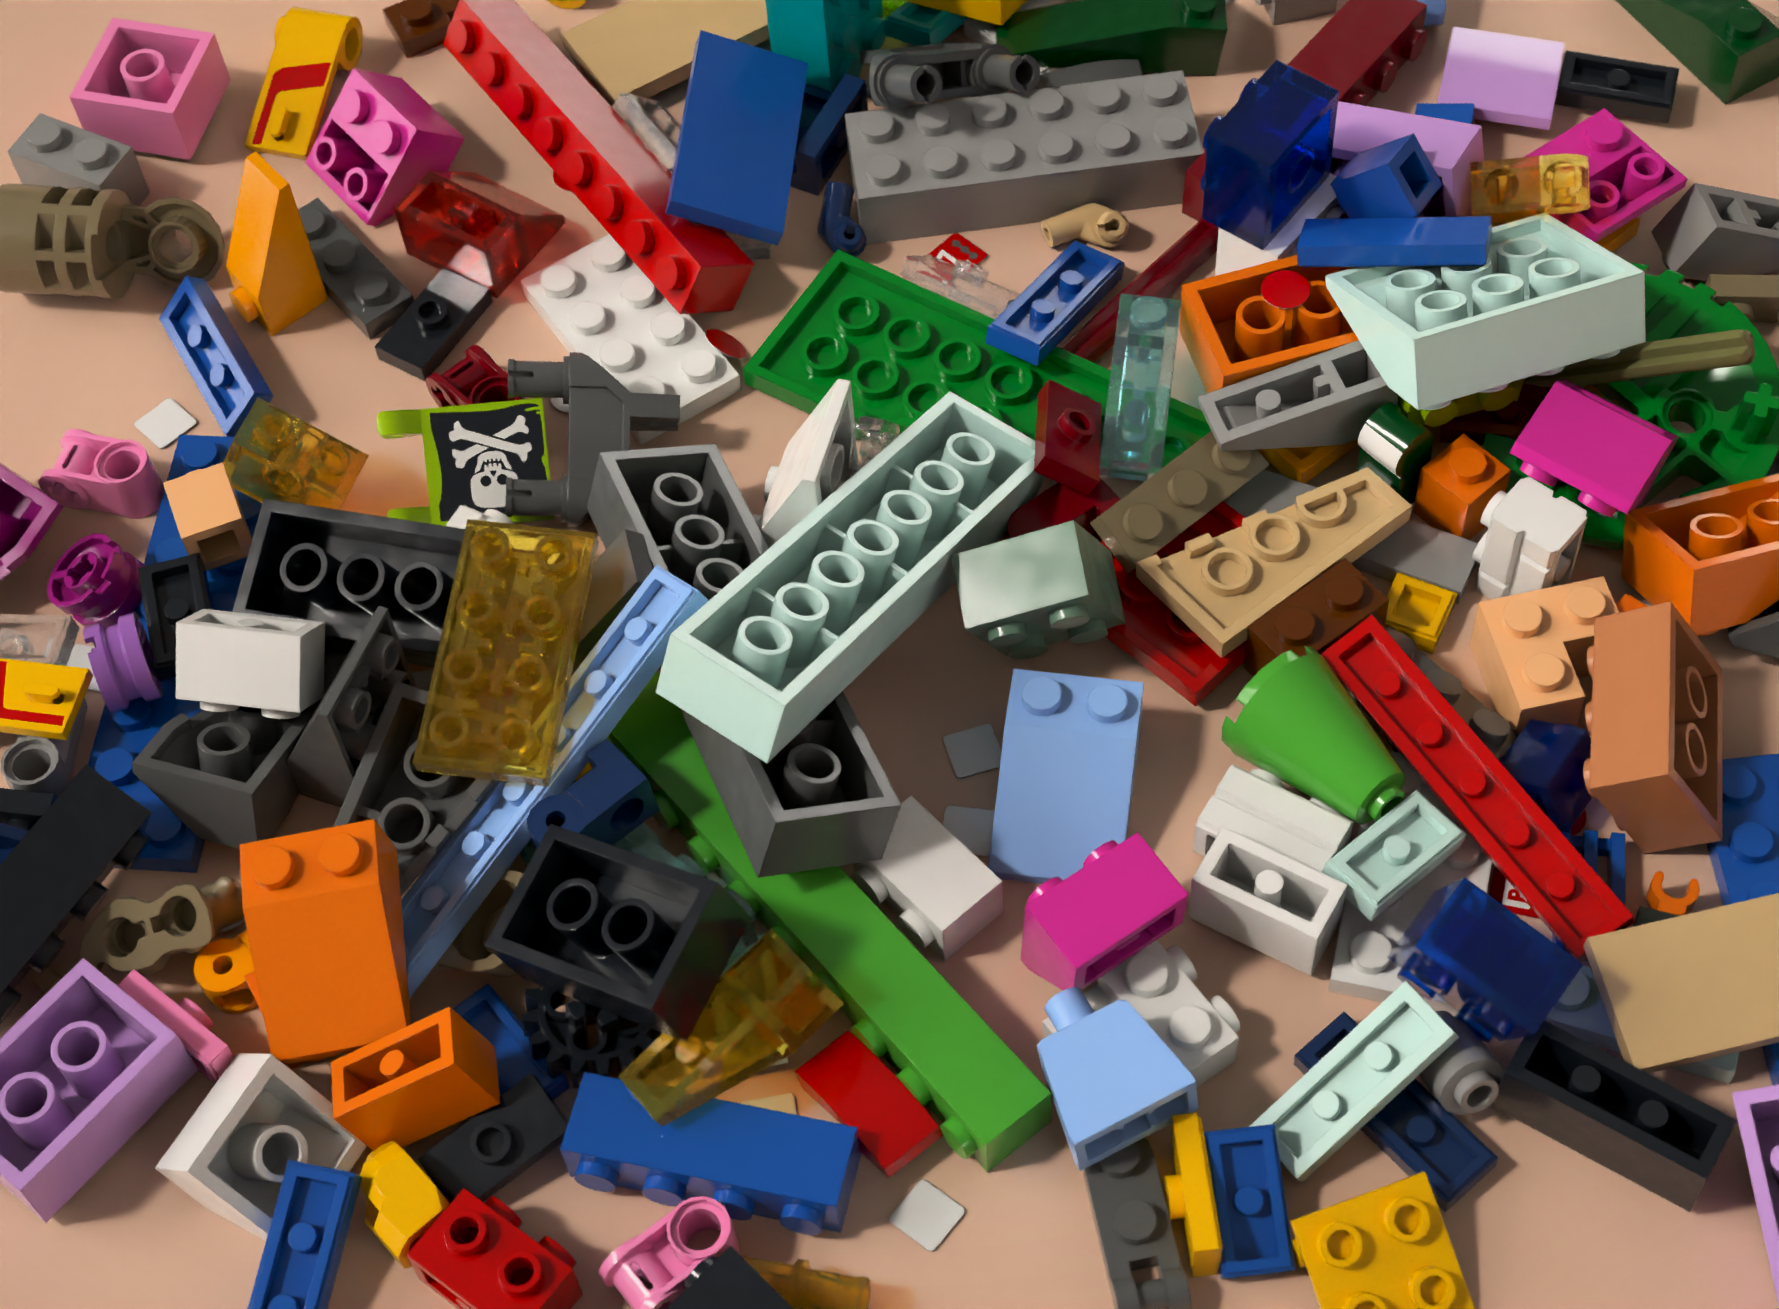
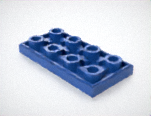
[666,30,808,246]

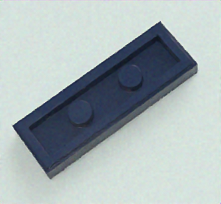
[1294,1011,1498,1212]

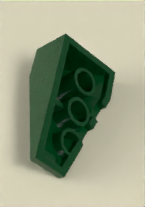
[995,0,1227,76]
[1615,0,1779,105]

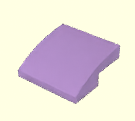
[1437,27,1565,130]

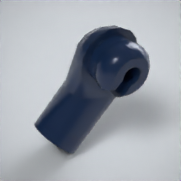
[817,182,866,257]

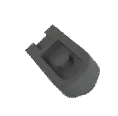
[1083,1138,1192,1309]

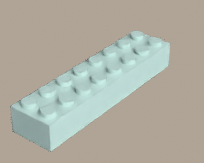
[655,391,1044,764]

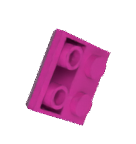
[305,68,465,226]
[1506,108,1687,243]
[1509,379,1679,517]
[1020,832,1189,990]

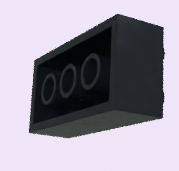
[232,498,522,677]

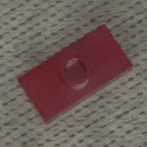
[1034,379,1102,496]

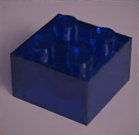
[1200,60,1339,250]
[1387,877,1583,1043]

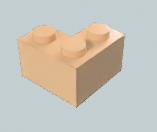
[1469,576,1619,747]

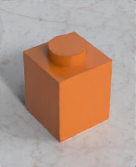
[1413,434,1511,540]

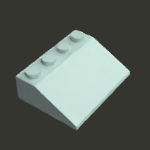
[1325,212,1646,410]

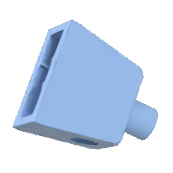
[1037,987,1199,1171]

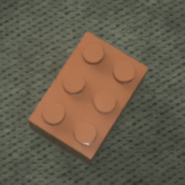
[1583,601,1723,854]

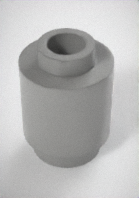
[1419,1011,1504,1115]

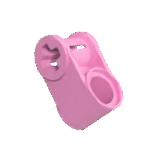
[38,429,165,519]
[599,1196,740,1309]

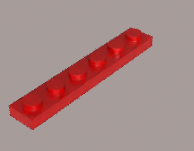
[1320,615,1634,964]

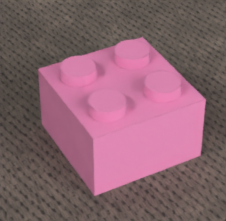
[70,18,231,160]

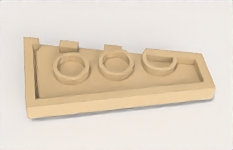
[1136,467,1412,658]

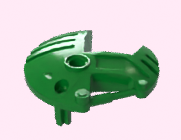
[1482,263,1779,551]

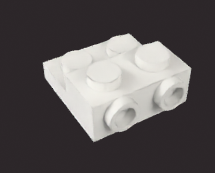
[1042,940,1240,1087]

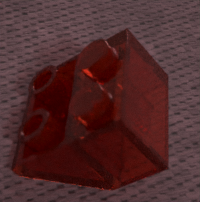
[394,170,565,298]

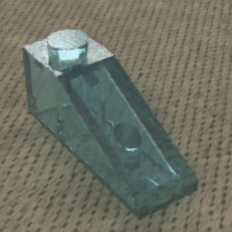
[1100,293,1181,481]

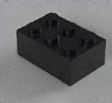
[484,824,751,1042]

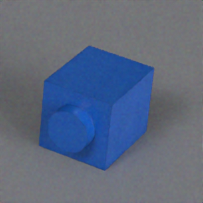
[1330,133,1443,218]

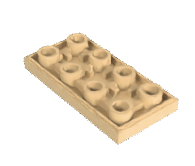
[561,0,770,113]
[1583,893,1779,1073]

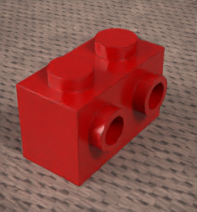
[406,1188,583,1309]

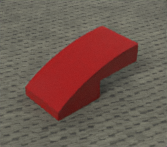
[794,1030,943,1178]

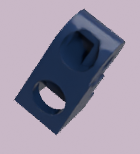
[527,738,660,849]

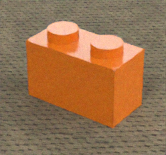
[331,1006,500,1151]

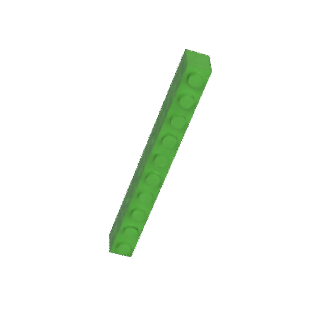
[606,672,1052,1172]

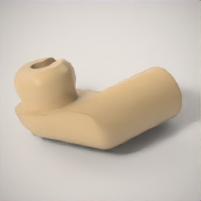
[1041,203,1129,248]

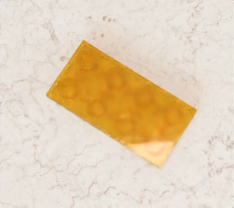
[413,519,599,787]

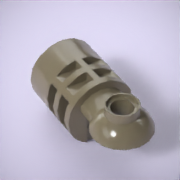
[0,183,225,299]

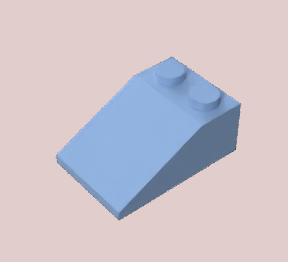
[988,668,1144,884]

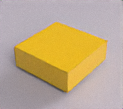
[1384,572,1458,654]

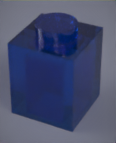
[1500,719,1592,833]

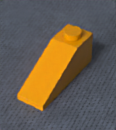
[226,151,328,336]

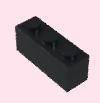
[1493,1016,1737,1212]

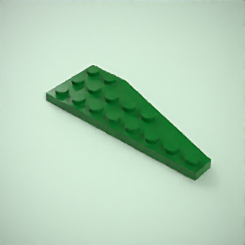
[743,250,1211,479]

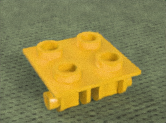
[1290,1171,1475,1309]

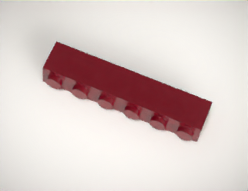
[1182,0,1428,228]

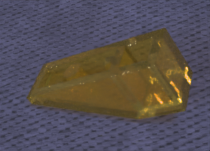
[618,928,844,1127]

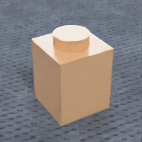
[163,462,252,571]

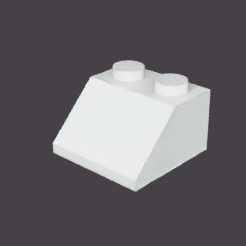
[155,1053,367,1241]

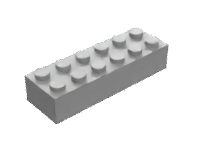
[845,70,1204,245]

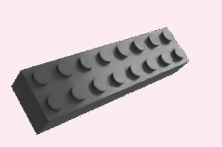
[587,444,901,878]

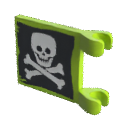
[376,398,555,526]

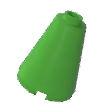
[1222,647,1406,824]

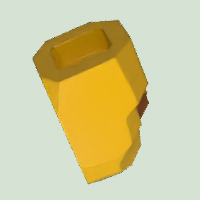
[360,1140,450,1269]

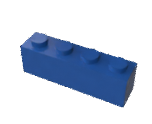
[560,1072,861,1235]

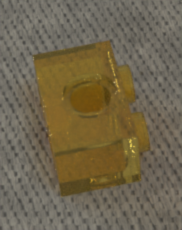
[223,397,369,510]

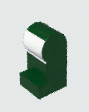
[1354,402,1433,504]

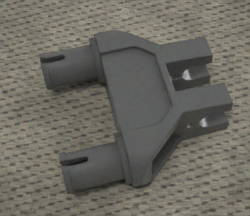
[859,42,1040,108]
[506,352,680,527]

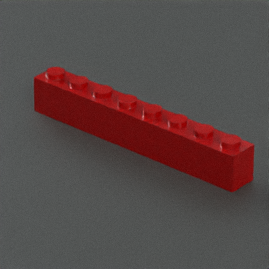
[443,0,755,314]

